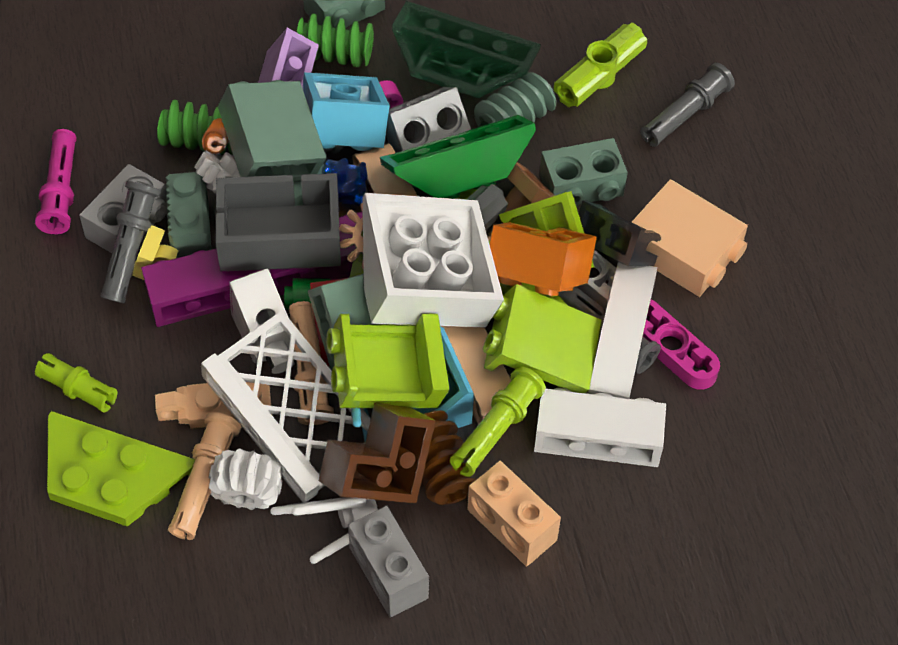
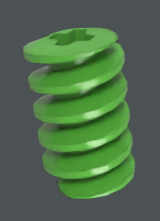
[297,13,374,67]
[157,100,233,155]

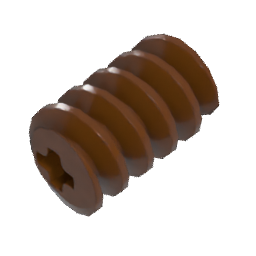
[421,410,477,505]

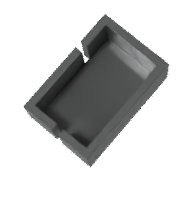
[216,173,341,271]

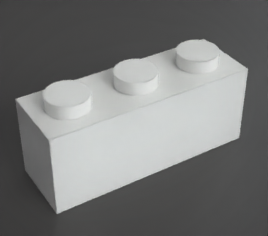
[534,388,666,467]

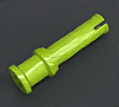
[450,367,546,477]

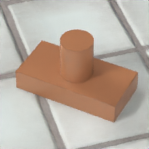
[505,162,555,212]

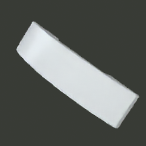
[588,261,658,399]

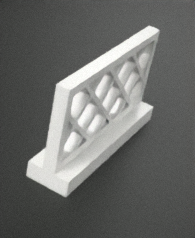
[201,310,371,503]

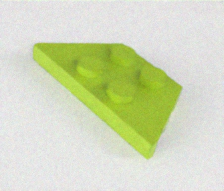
[47,411,195,526]

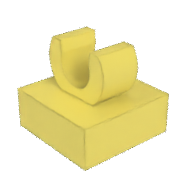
[132,225,178,280]

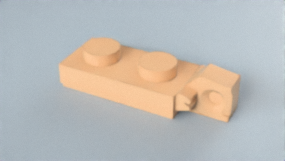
[155,382,272,429]

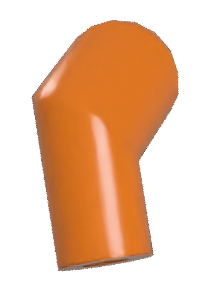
[202,118,229,154]

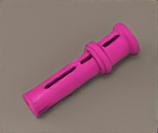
[35,129,77,235]

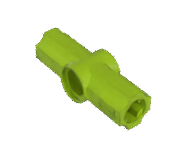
[554,22,647,108]

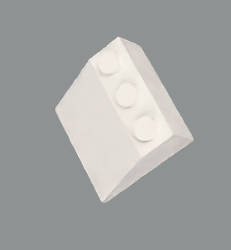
[363,193,504,328]

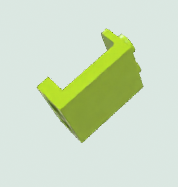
[483,284,602,393]
[327,314,449,408]

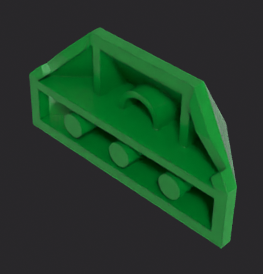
[380,114,536,199]

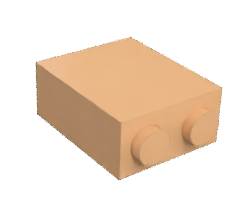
[632,179,748,297]

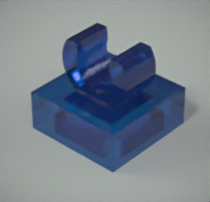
[322,158,368,206]

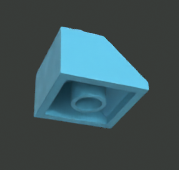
[303,72,390,151]

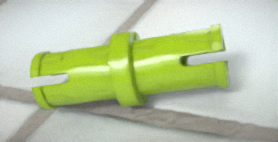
[35,353,118,413]

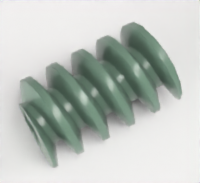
[474,72,556,127]

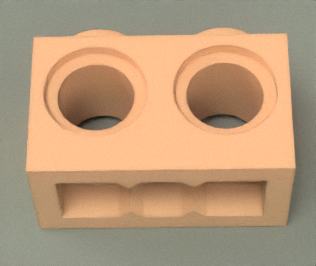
[467,460,561,567]

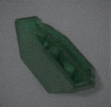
[392,1,541,98]

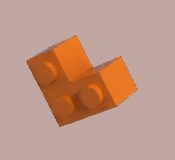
[490,222,597,296]

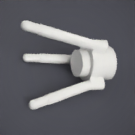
[270,497,378,564]

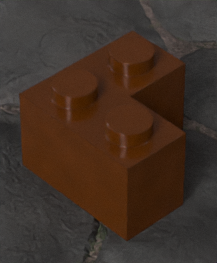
[318,403,436,503]

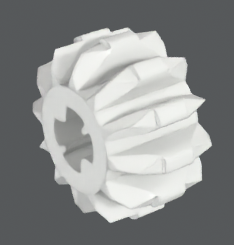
[209,449,283,510]

